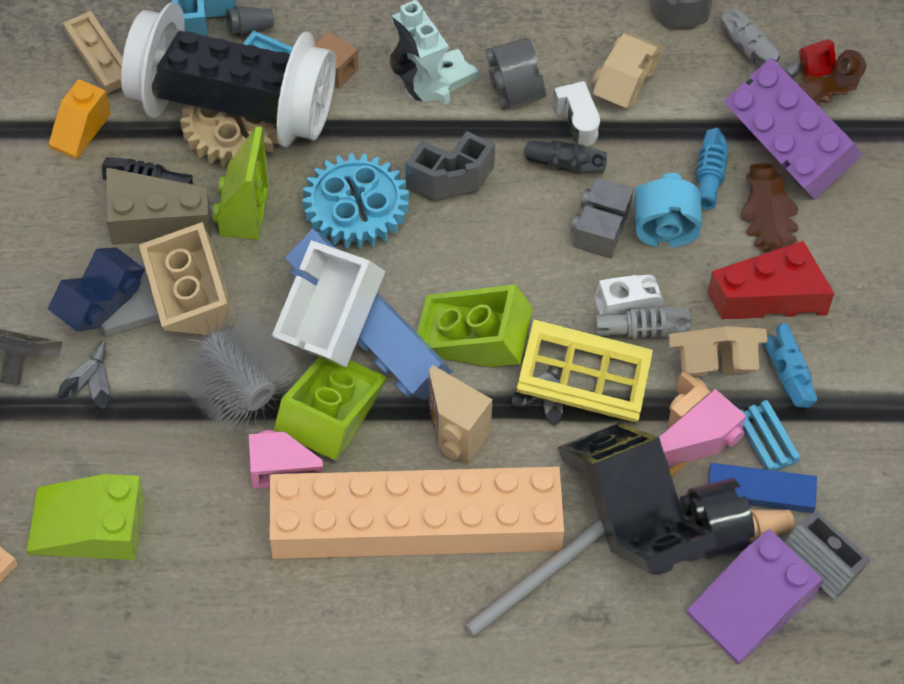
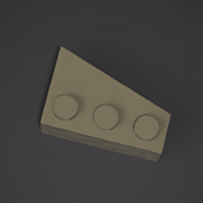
[106,168,212,244]

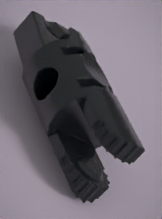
[524,140,607,173]

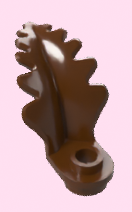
[797,50,866,106]
[741,163,799,252]

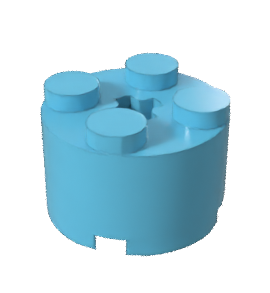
[634,173,702,247]

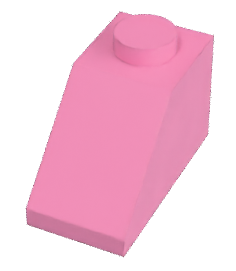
[249,430,323,489]

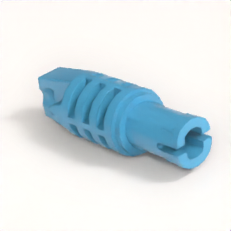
[695,128,728,210]

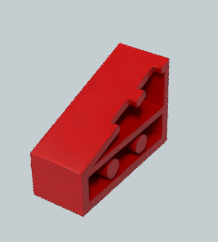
[707,241,834,320]

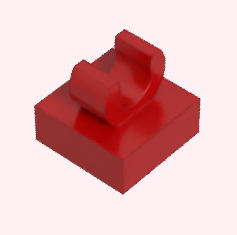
[799,39,836,77]

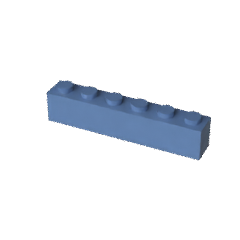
[285,229,453,401]

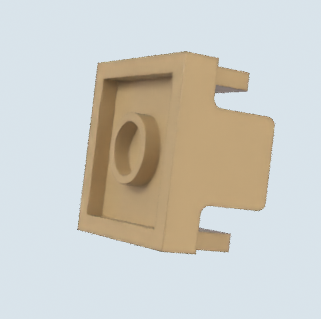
[669,326,768,377]

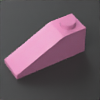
[659,389,746,467]

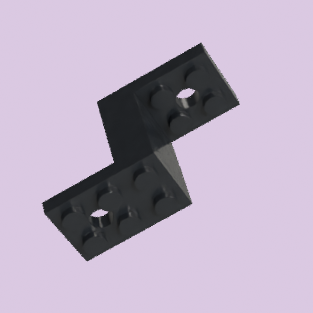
[558,422,717,575]

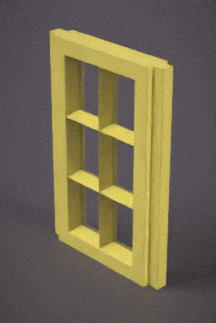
[516,319,653,423]

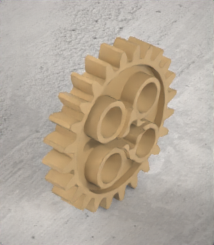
[180,105,279,167]

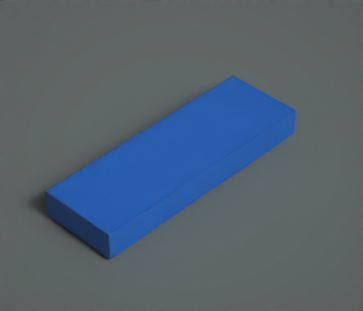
[708,463,817,513]

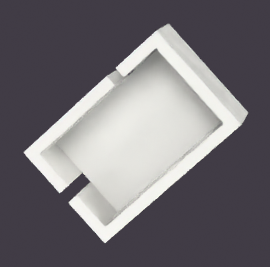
[272,240,386,367]

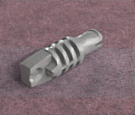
[595,307,691,339]

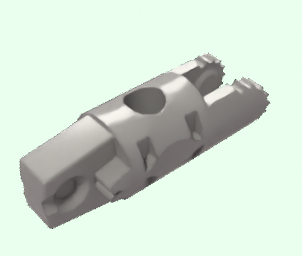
[721,8,780,67]

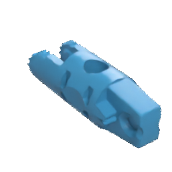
[764,322,818,408]

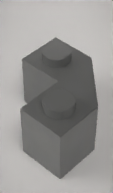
[405,131,495,200]

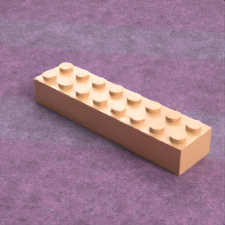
[270,467,564,559]

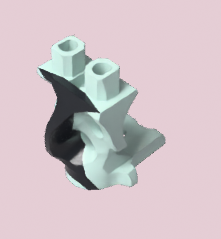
[390,0,481,104]

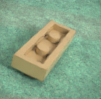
[63,11,123,94]

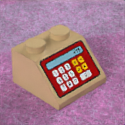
[429,365,492,465]

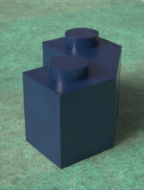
[48,247,145,331]

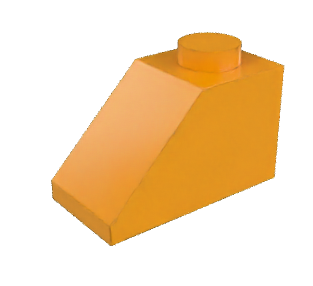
[49,79,111,160]

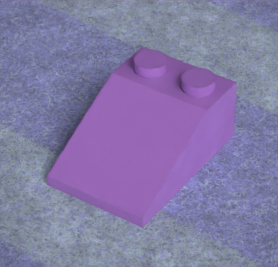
[686,529,823,665]

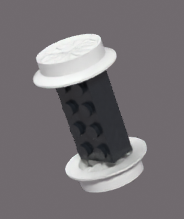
[121,2,336,147]

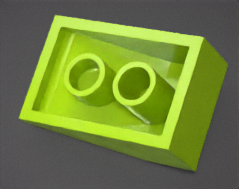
[213,126,269,240]
[417,284,533,367]
[273,357,387,460]
[26,474,145,560]

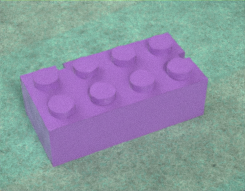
[723,57,863,200]

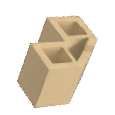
[592,33,665,108]

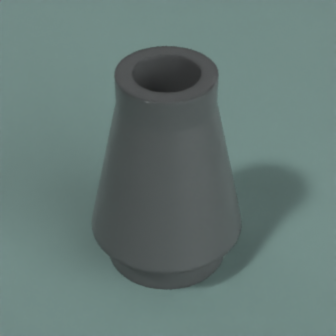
[226,5,274,37]

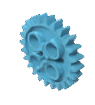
[302,153,409,249]

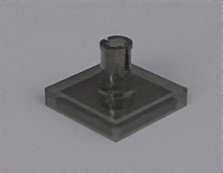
[0,329,62,386]

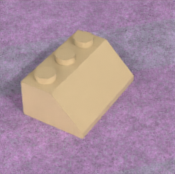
[139,222,238,335]

